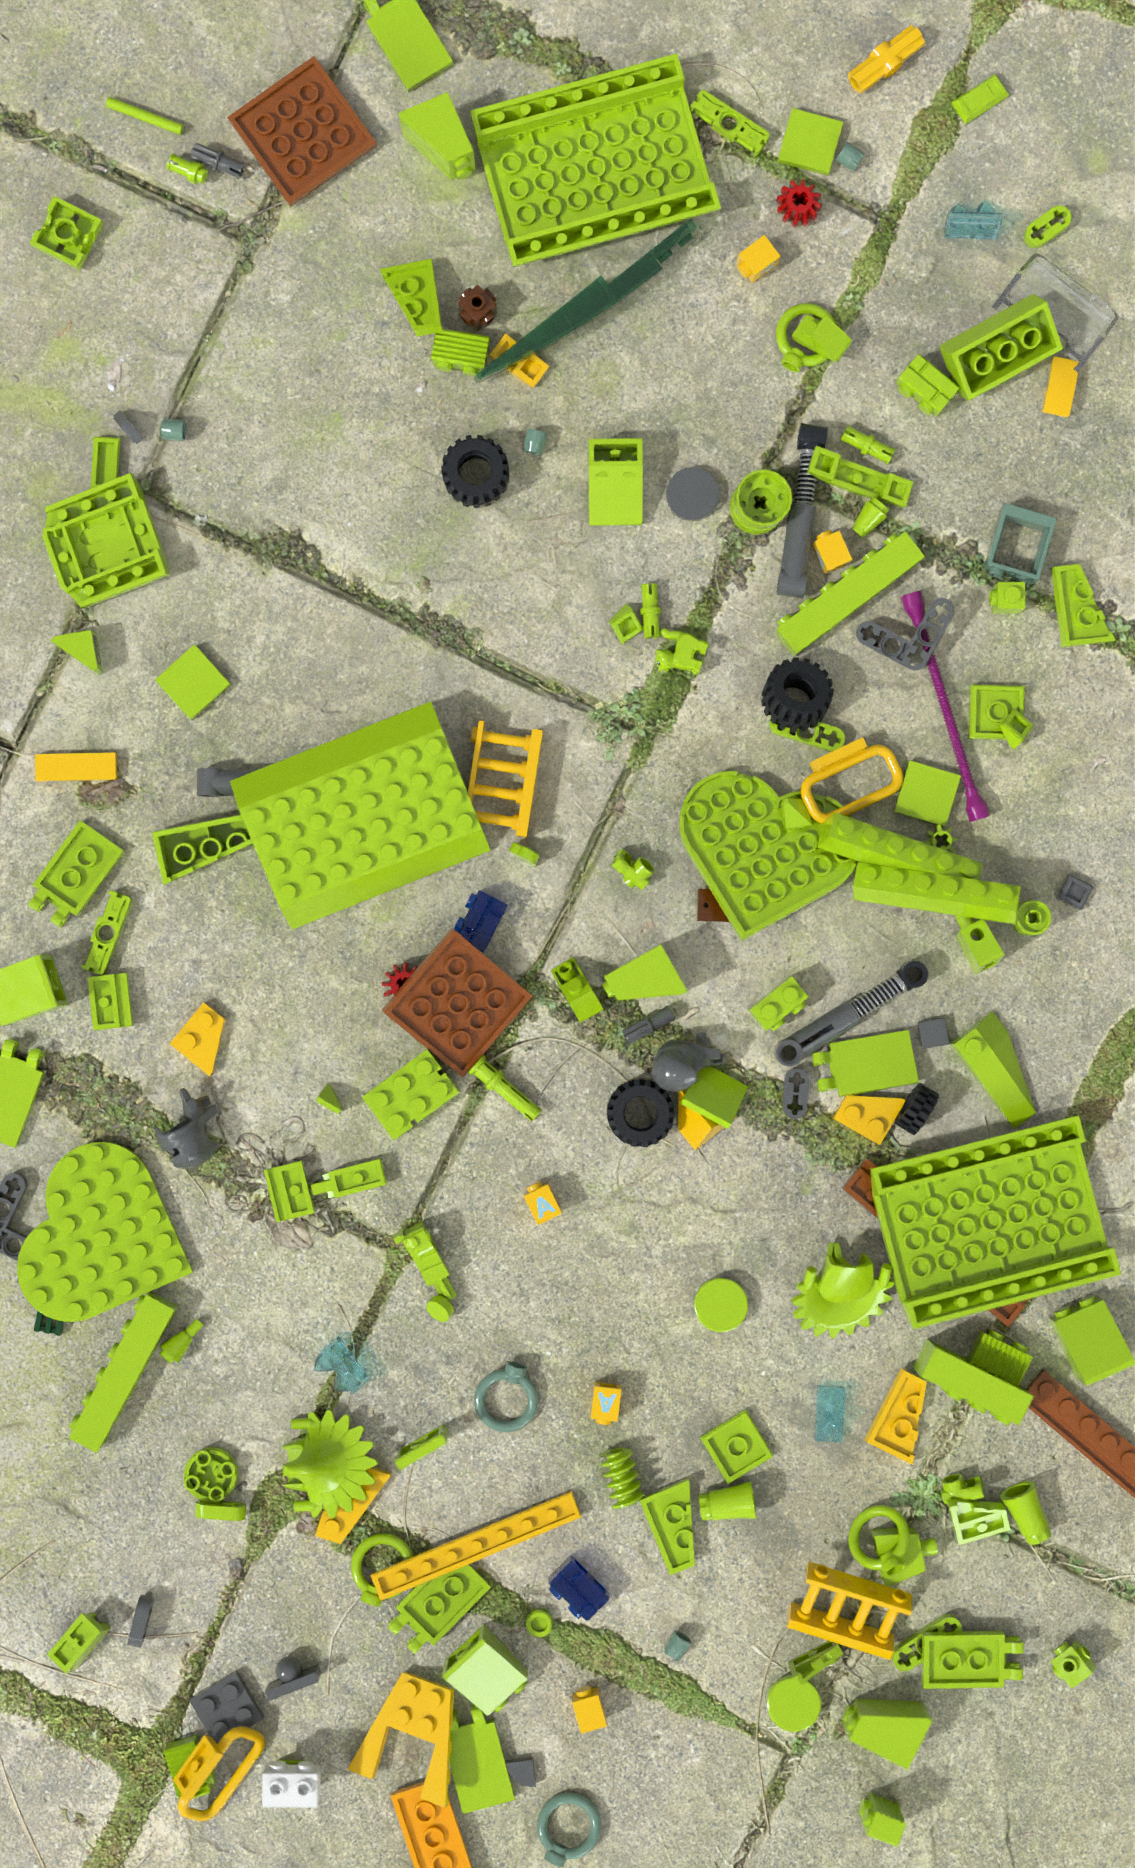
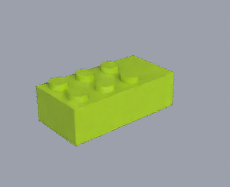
[939,294,1063,401]
[913,1339,1034,1426]

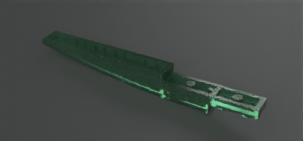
[473,218,697,384]

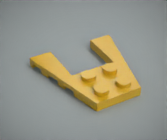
[348,1671,454,1808]

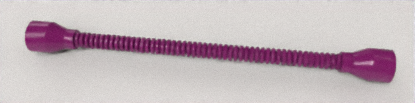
[901,591,990,822]

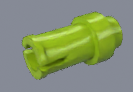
[166,153,208,184]

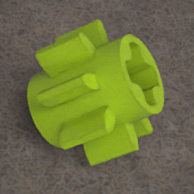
[923,824,958,853]

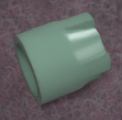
[836,141,865,172]
[161,419,186,442]
[523,429,548,456]
[664,1630,692,1662]

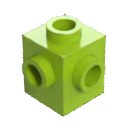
[1050,1640,1097,1689]

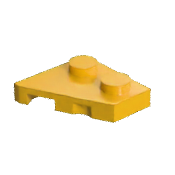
[170,1002,226,1076]
[833,1095,906,1145]

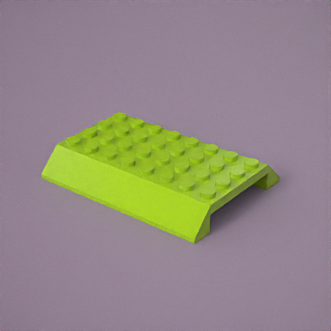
[470,53,721,267]
[230,701,491,930]
[871,1115,1122,1330]

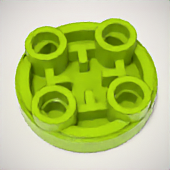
[694,1277,748,1332]
[184,1446,239,1503]
[766,1675,821,1732]

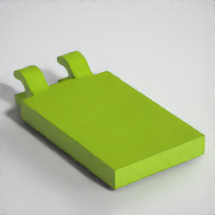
[363,0,454,93]
[28,820,125,928]
[812,1030,919,1097]
[0,1038,45,1148]
[388,1564,491,1654]
[921,1631,1024,1689]
[449,1704,515,1814]

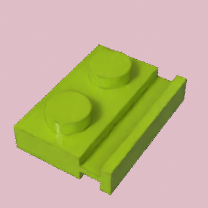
[87,973,134,1031]
[263,1160,315,1223]

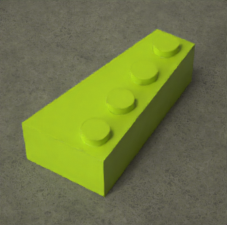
[152,814,252,885]

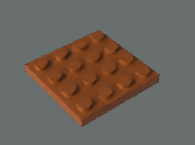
[227,56,377,207]
[382,928,532,1078]

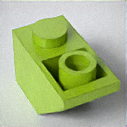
[550,957,604,1023]

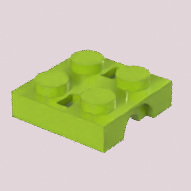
[29,196,104,271]

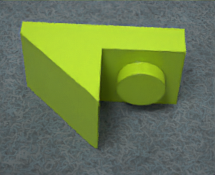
[792,314,852,363]

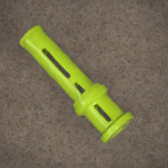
[468,1054,542,1122]

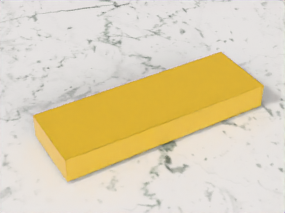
[35,753,118,782]

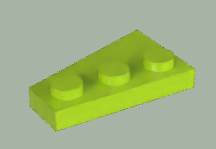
[639,1478,695,1576]

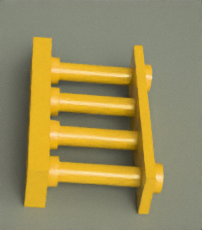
[468,721,543,838]
[787,1561,912,1660]

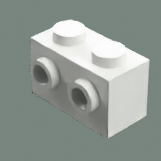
[262,1761,320,1808]

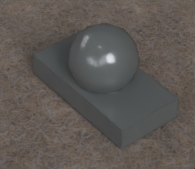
[265,1656,322,1701]

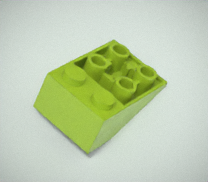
[588,438,643,526]

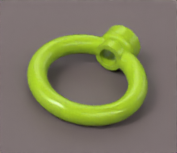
[776,303,837,373]
[848,1505,910,1577]
[351,1533,414,1607]

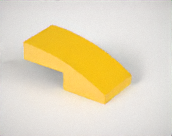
[488,333,549,388]
[1042,356,1080,417]

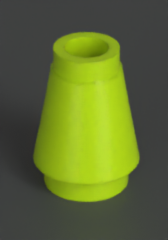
[851,497,889,538]

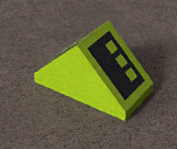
[50,630,103,675]

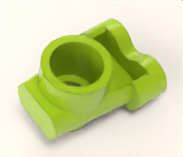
[611,848,655,890]
[941,1474,985,1504]

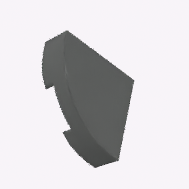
[113,410,143,444]
[506,1757,536,1787]

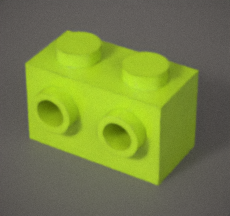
[747,976,809,1032]

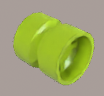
[1011,900,1052,936]

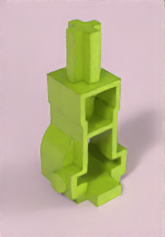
[393,1221,457,1301]

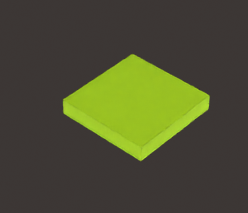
[777,108,843,176]
[155,644,231,720]
[968,685,1025,740]
[893,760,961,827]
[680,1066,748,1129]
[700,1409,774,1484]
[395,1424,450,1471]

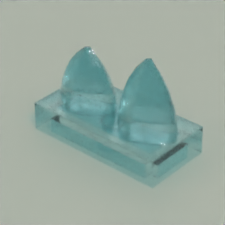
[944,200,1002,240]
[314,1336,370,1394]
[814,1385,845,1442]

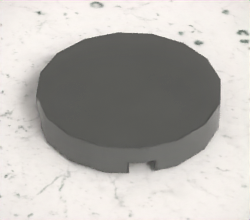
[666,467,719,521]

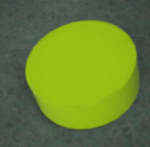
[426,1295,454,1322]
[526,1608,553,1637]

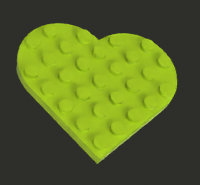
[679,771,857,941]
[17,1142,194,1322]

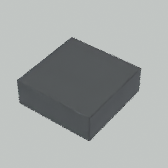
[1056,874,1094,910]
[917,1018,950,1049]

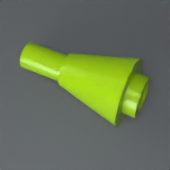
[160,1318,204,1364]

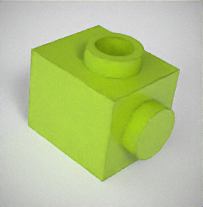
[989,582,1025,614]

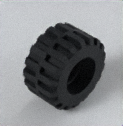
[441,435,509,508]
[761,657,834,732]
[607,1078,675,1148]

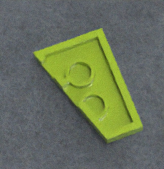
[380,258,443,337]
[1051,564,1116,648]

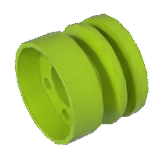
[729,469,792,535]

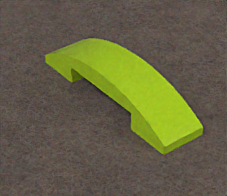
[807,446,914,508]

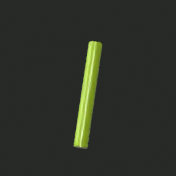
[105,97,184,135]

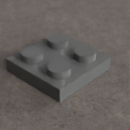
[189,1670,264,1744]

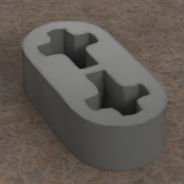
[782,1068,809,1119]
[127,1594,154,1648]

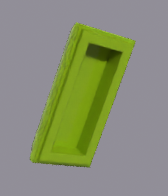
[951,73,1010,125]
[90,436,121,489]

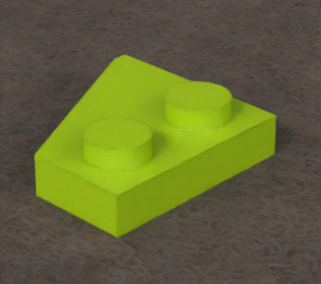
[947,1499,1010,1545]

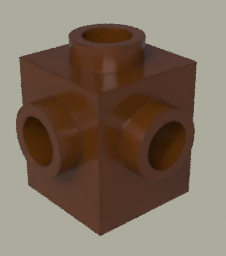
[458,285,497,331]

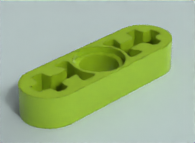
[769,718,845,752]
[891,1614,962,1671]

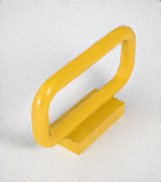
[800,737,904,823]
[173,1726,265,1821]

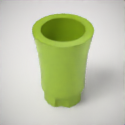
[698,1481,757,1521]
[1000,1481,1052,1545]

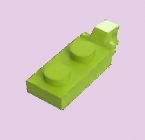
[311,1158,388,1198]

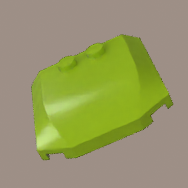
[42,473,169,608]

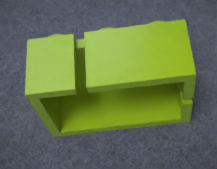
[362,1049,460,1141]

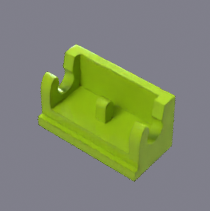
[47,1612,111,1674]

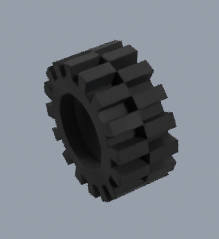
[895,1083,939,1135]

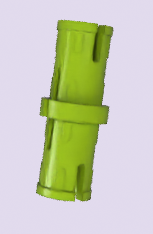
[841,425,896,465]
[640,583,661,639]

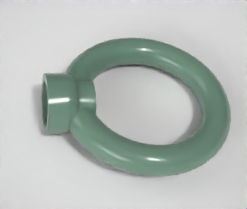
[474,1361,538,1432]
[537,1792,601,1867]

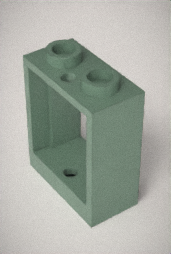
[983,503,1057,586]

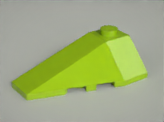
[950,1011,1036,1129]

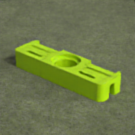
[690,90,770,157]
[81,891,133,975]

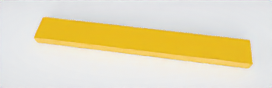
[371,1491,581,1601]

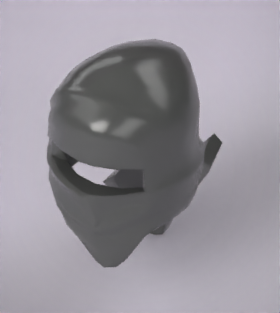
[651,1032,724,1092]
[152,1088,218,1169]

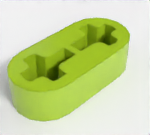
[1024,205,1072,249]
[195,1500,247,1521]

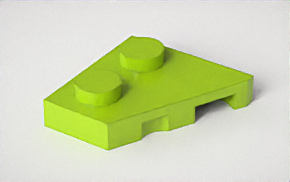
[788,1641,843,1687]

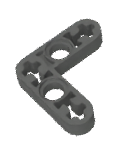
[856,598,955,671]
[0,1172,28,1261]

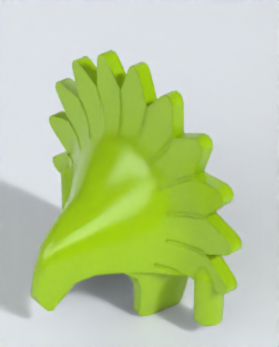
[791,1242,895,1339]
[283,1409,378,1519]

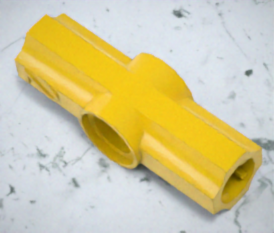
[847,25,925,94]

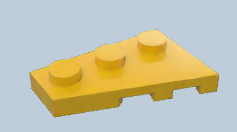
[864,1368,927,1465]
[315,1467,392,1544]

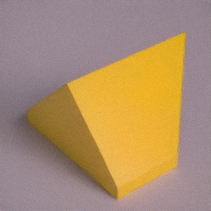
[678,1089,737,1151]

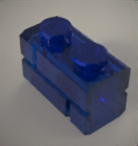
[454,890,508,953]
[548,1555,610,1621]

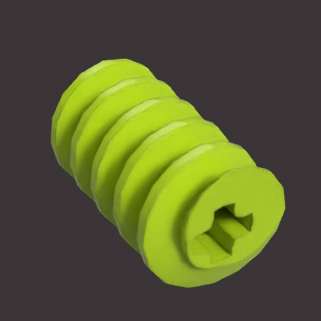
[599,1447,644,1509]

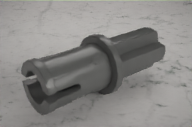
[191,143,245,179]
[622,1005,675,1043]

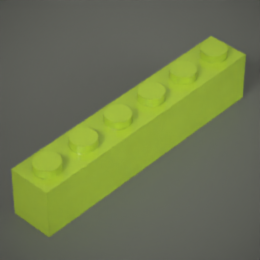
[775,531,925,657]
[817,812,983,880]
[853,862,1021,924]
[68,1291,179,1453]

